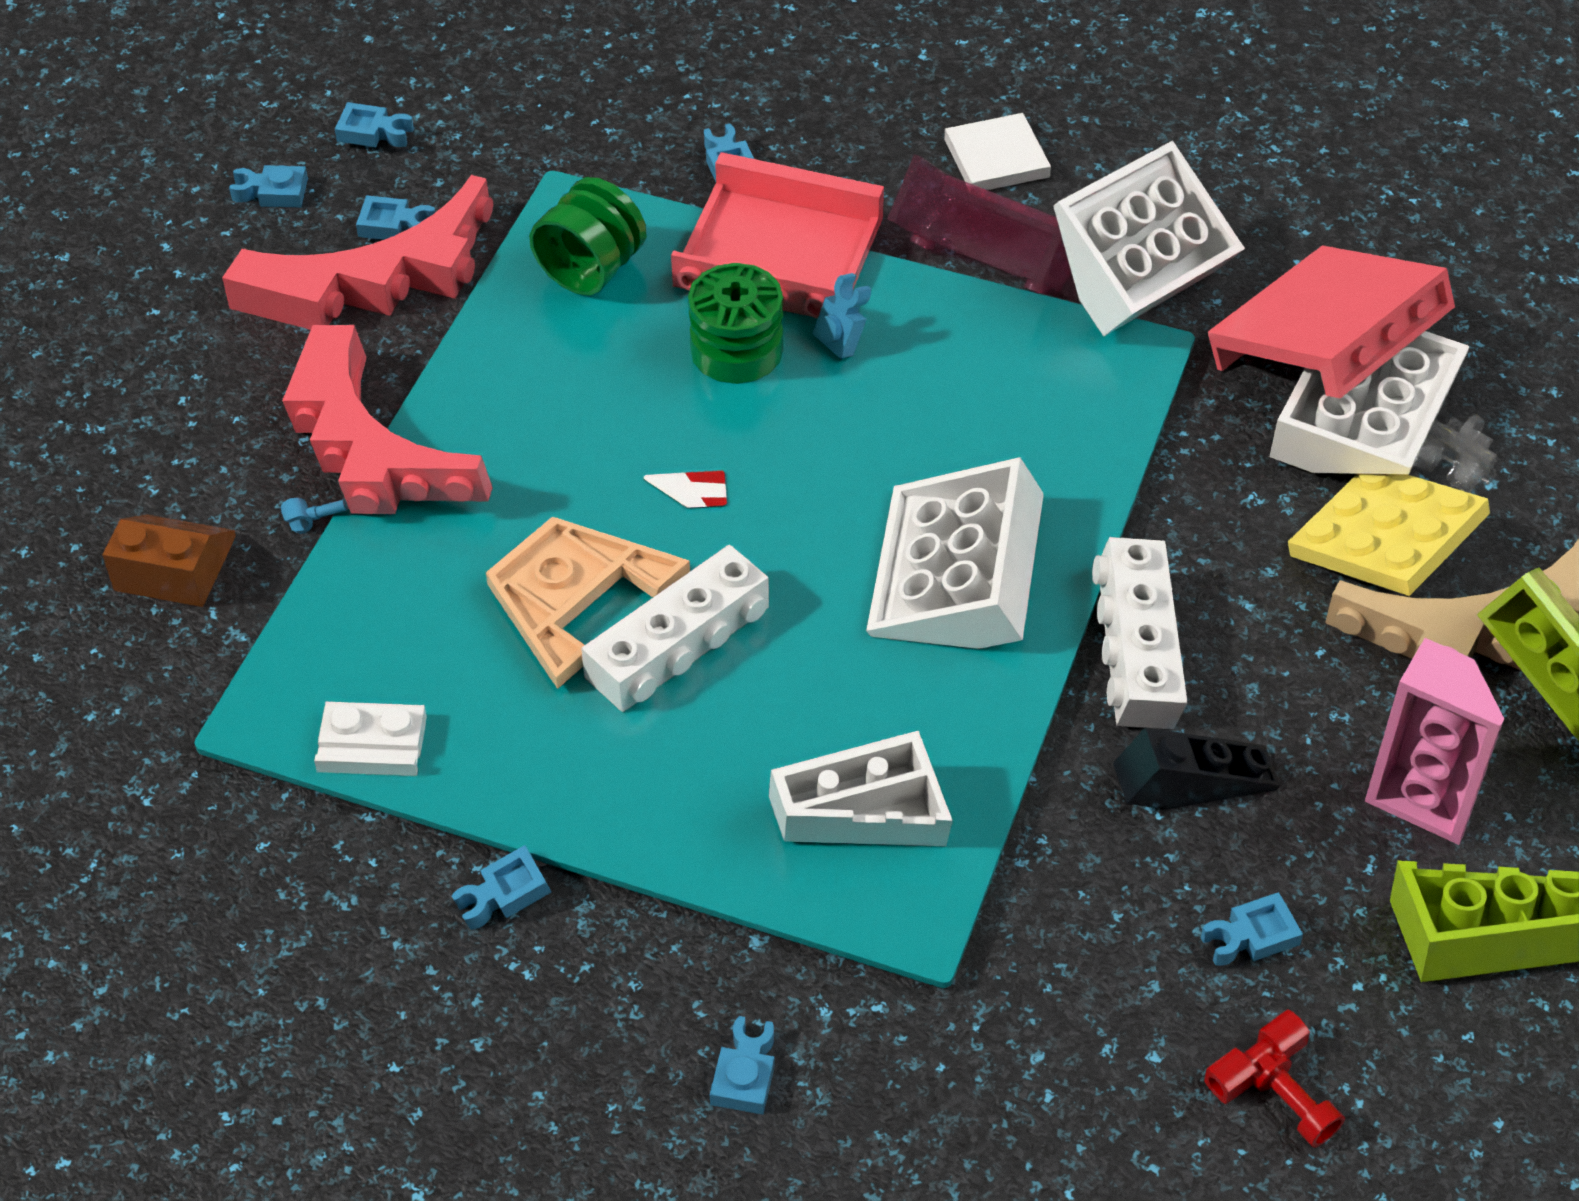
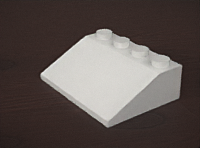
[1053,141,1245,336]
[1269,331,1469,474]
[866,457,1044,649]

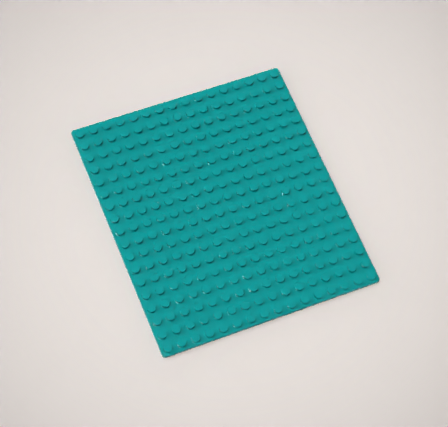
[195,171,1195,988]

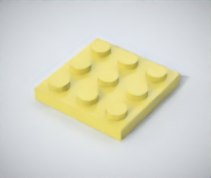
[1288,474,1490,596]

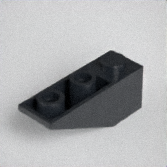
[1113,727,1281,809]

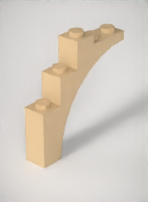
[1325,539,1579,670]

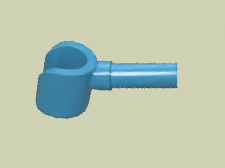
[281,498,348,534]

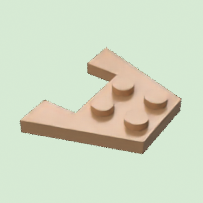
[486,517,690,689]

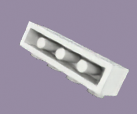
[1092,537,1187,729]
[581,544,769,713]

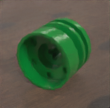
[529,177,647,295]
[688,263,783,384]

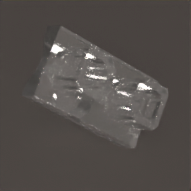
[1414,414,1497,493]

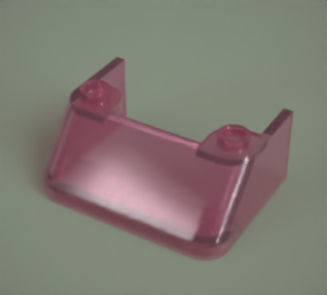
[887,154,1072,296]

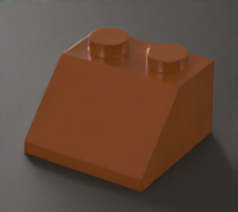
[102,514,236,607]

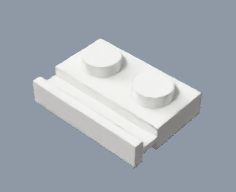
[314,702,427,776]

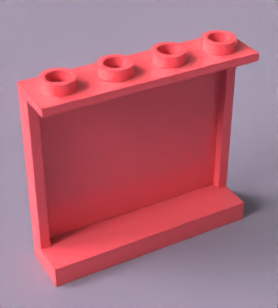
[671,152,884,319]
[1208,245,1455,399]

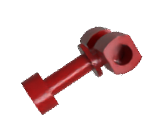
[1204,1009,1345,1148]

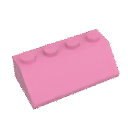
[1365,638,1504,845]

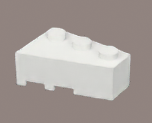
[769,731,952,846]

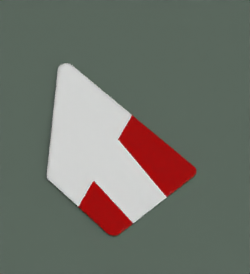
[644,470,727,508]

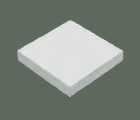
[944,113,1051,194]

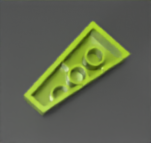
[1390,860,1579,982]

